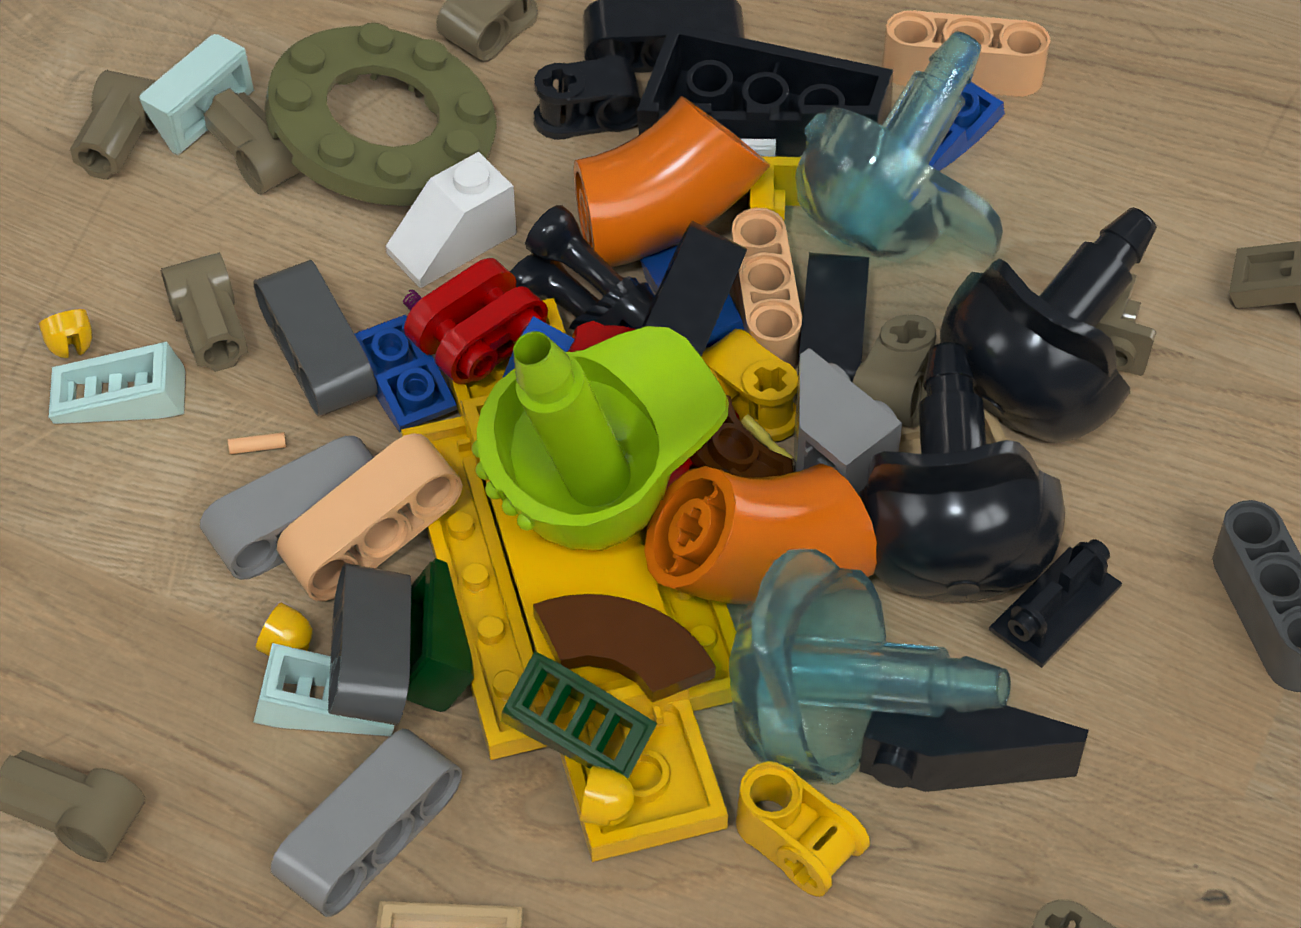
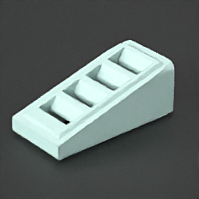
[49,342,185,424]
[253,643,394,736]

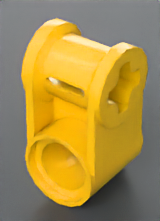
[701,329,798,442]
[735,761,870,897]

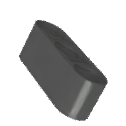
[253,260,377,417]
[1212,500,1301,692]
[328,563,411,725]

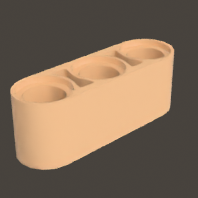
[882,10,1050,97]
[731,208,802,369]
[277,433,462,601]

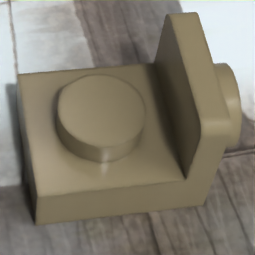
[1229,241,1301,316]
[1095,274,1156,376]

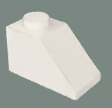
[386,152,517,289]

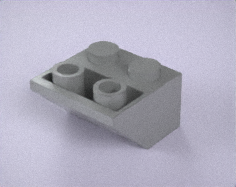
[794,348,902,493]

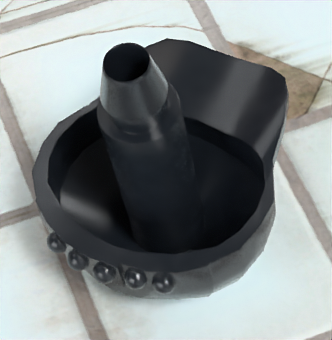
[940,207,1157,443]
[857,342,1065,602]

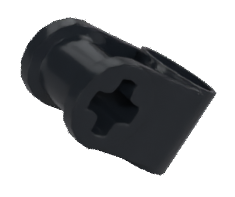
[534,56,642,139]

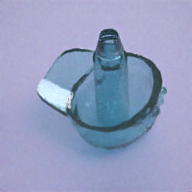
[795,31,1003,263]
[729,548,1011,785]

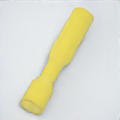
[740,414,793,459]

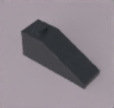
[859,670,1089,792]

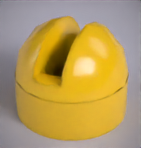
[39,309,92,358]
[255,602,313,656]
[580,765,634,826]

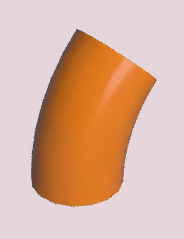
[574,96,771,268]
[644,463,877,605]

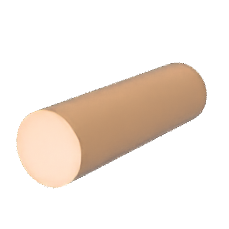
[228,432,286,454]

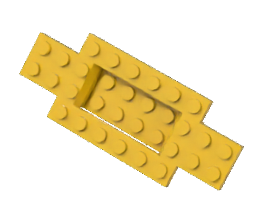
[401,298,754,862]

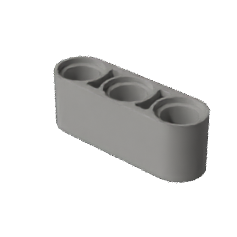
[200,436,374,580]
[271,729,462,917]

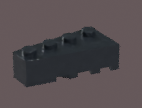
[637,23,893,157]

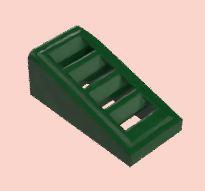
[406,558,474,712]
[500,651,657,779]

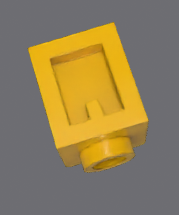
[748,156,809,221]

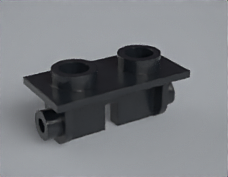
[989,539,1122,668]

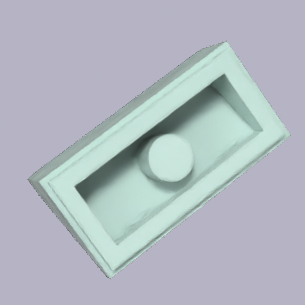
[139,34,254,155]

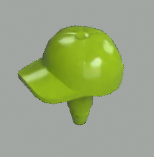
[472,326,729,550]

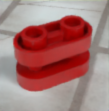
[404,258,548,384]

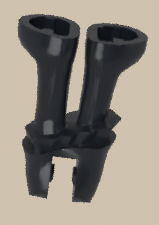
[510,205,655,331]

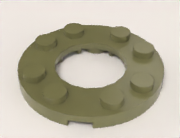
[265,23,496,206]

